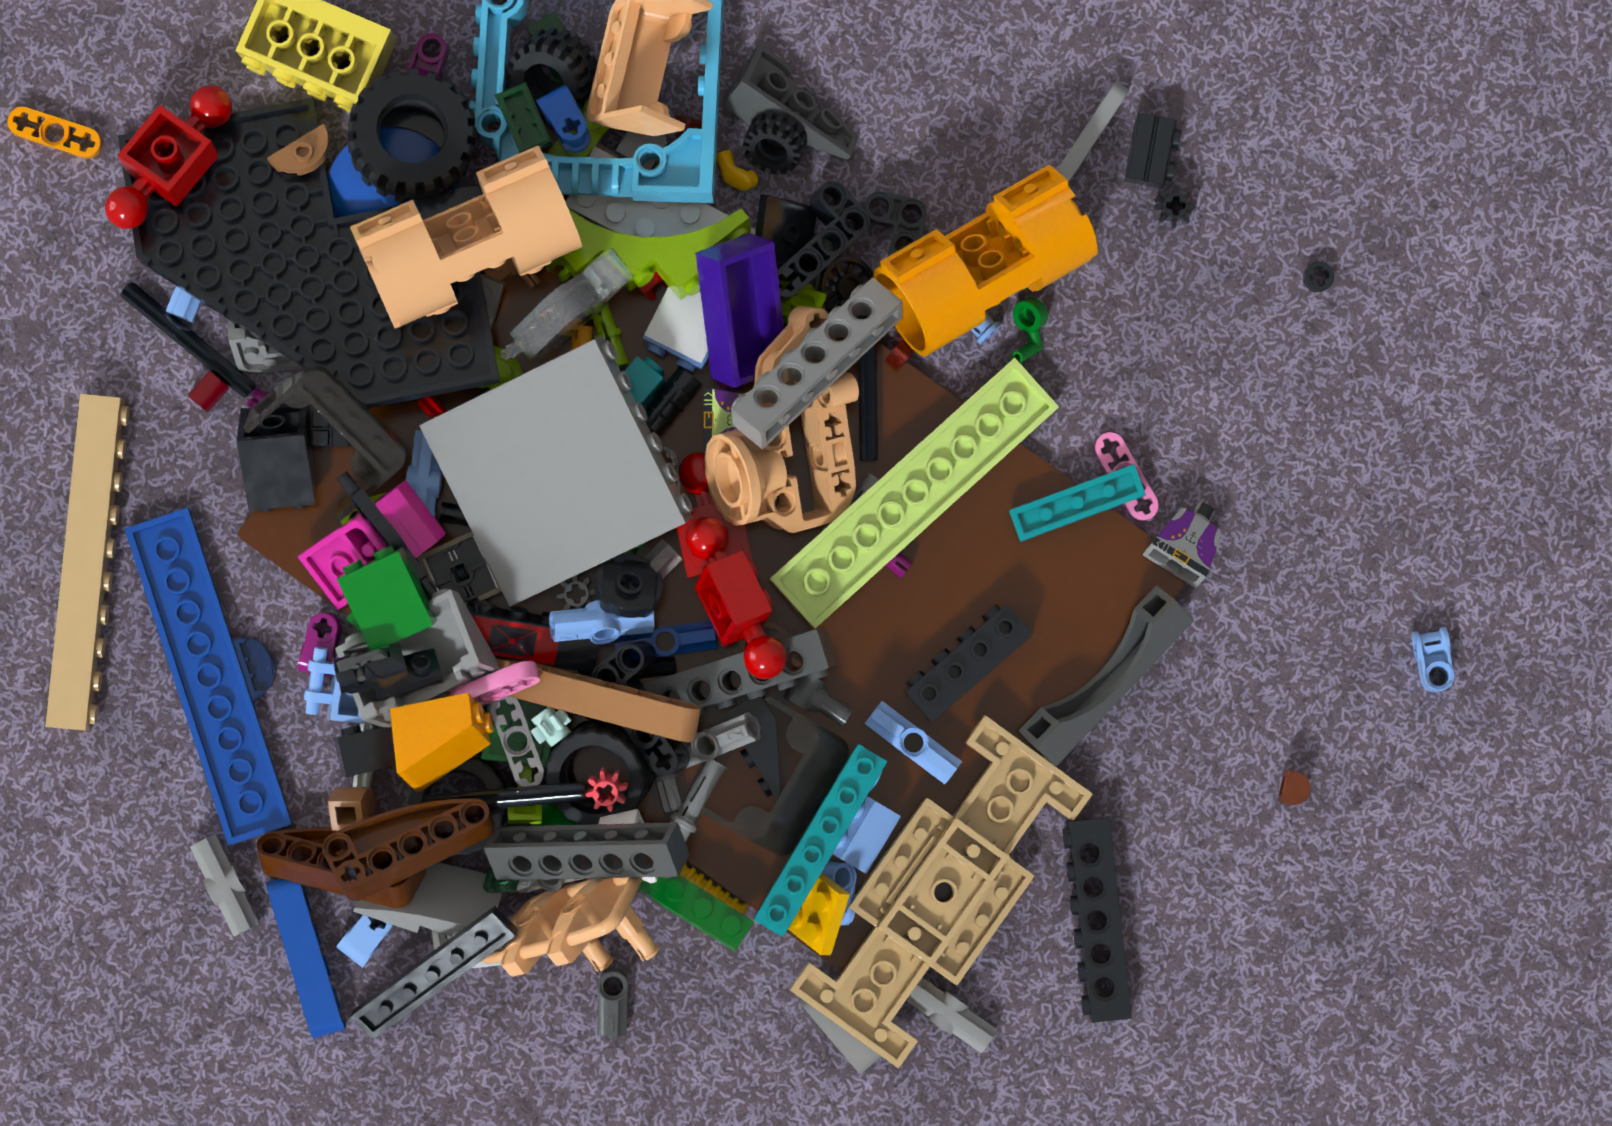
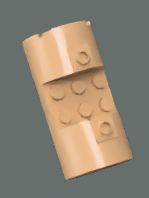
[350,146,582,329]

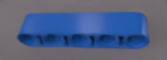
[266,878,346,1039]

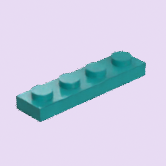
[1009,464,1146,542]

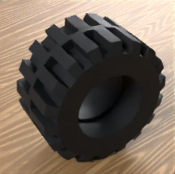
[506,27,597,119]

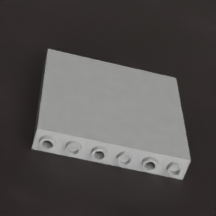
[419,335,693,606]

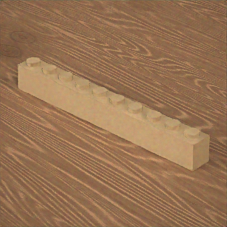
[45,394,130,731]

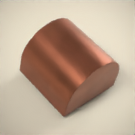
[1278,770,1311,805]

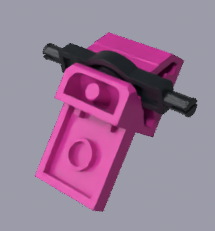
[298,471,446,610]

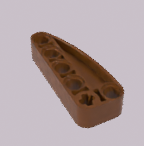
[322,799,495,901]
[256,827,427,908]

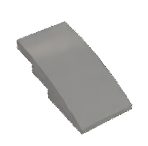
[353,862,506,937]

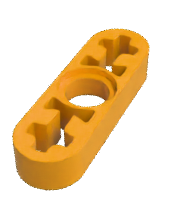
[7,107,102,159]

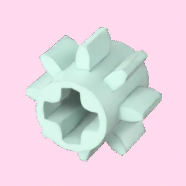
[530,707,572,747]

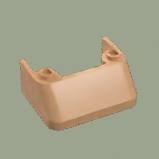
[587,0,713,136]

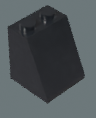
[236,402,317,512]

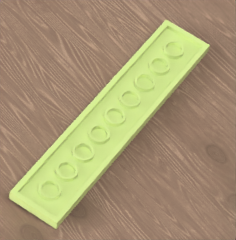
[769,358,1059,630]

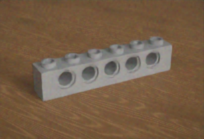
[731,277,903,449]

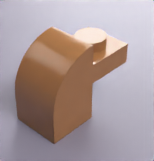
[328,787,377,831]

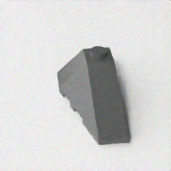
[722,44,859,160]

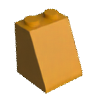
[390,693,494,792]

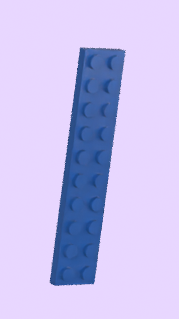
[124,507,293,846]

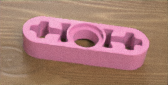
[1094,432,1158,521]
[449,661,540,706]

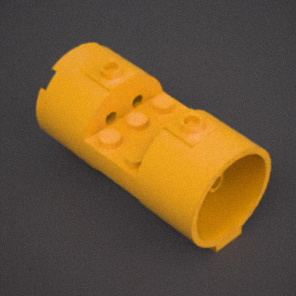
[874,164,1098,356]

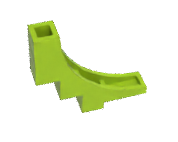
[558,208,751,300]

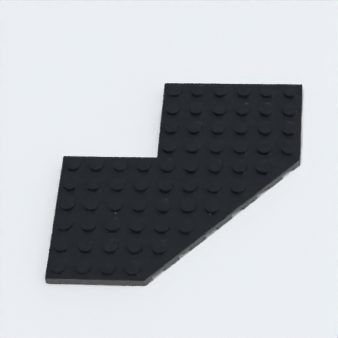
[118,97,501,409]

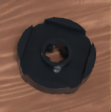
[595,554,664,618]

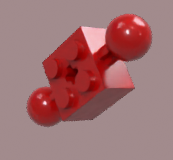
[105,85,232,229]
[677,452,753,579]
[685,517,787,679]

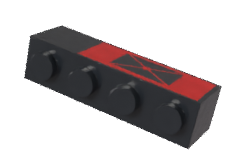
[466,601,599,672]

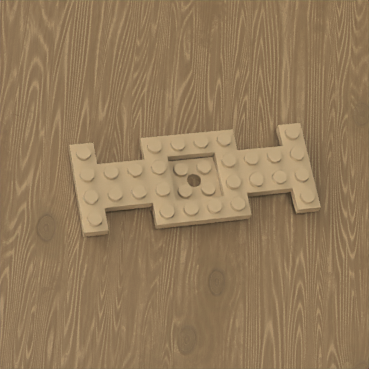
[788,715,1092,1069]

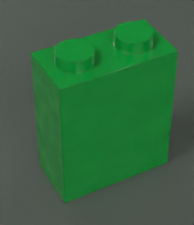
[337,545,437,651]

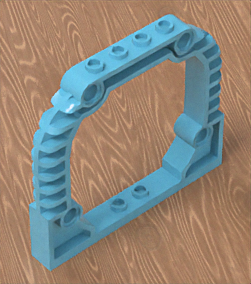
[469,0,724,203]

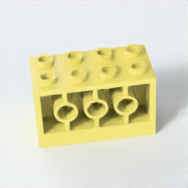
[235,0,397,113]

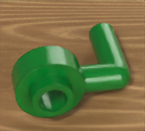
[1012,297,1048,363]

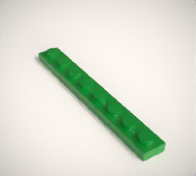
[530,804,754,952]

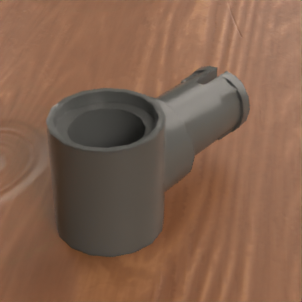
[784,675,853,726]

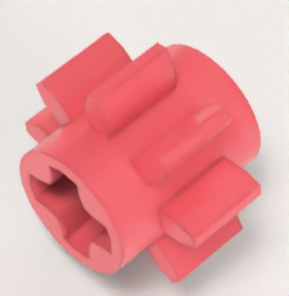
[585,767,628,812]

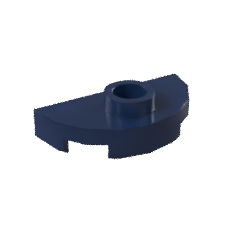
[231,636,276,702]

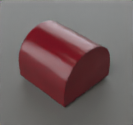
[188,371,230,413]

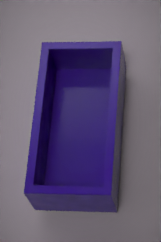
[695,233,784,388]

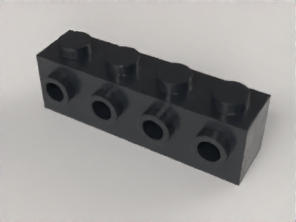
[905,604,1033,723]

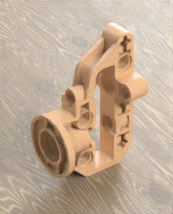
[704,306,859,533]

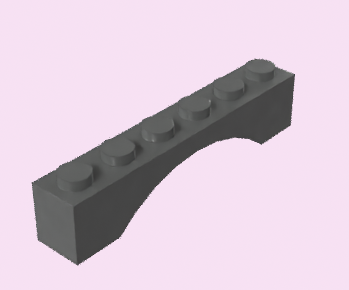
[1018,585,1194,767]

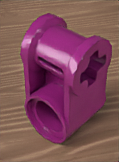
[405,33,449,80]
[298,613,341,678]

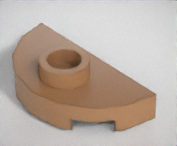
[267,123,330,175]

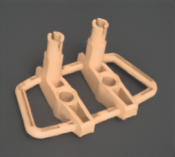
[482,877,659,977]

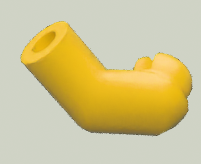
[716,150,758,191]

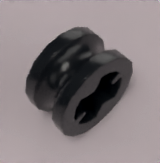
[1303,262,1334,293]

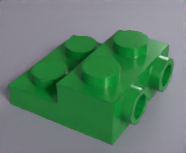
[481,698,559,767]

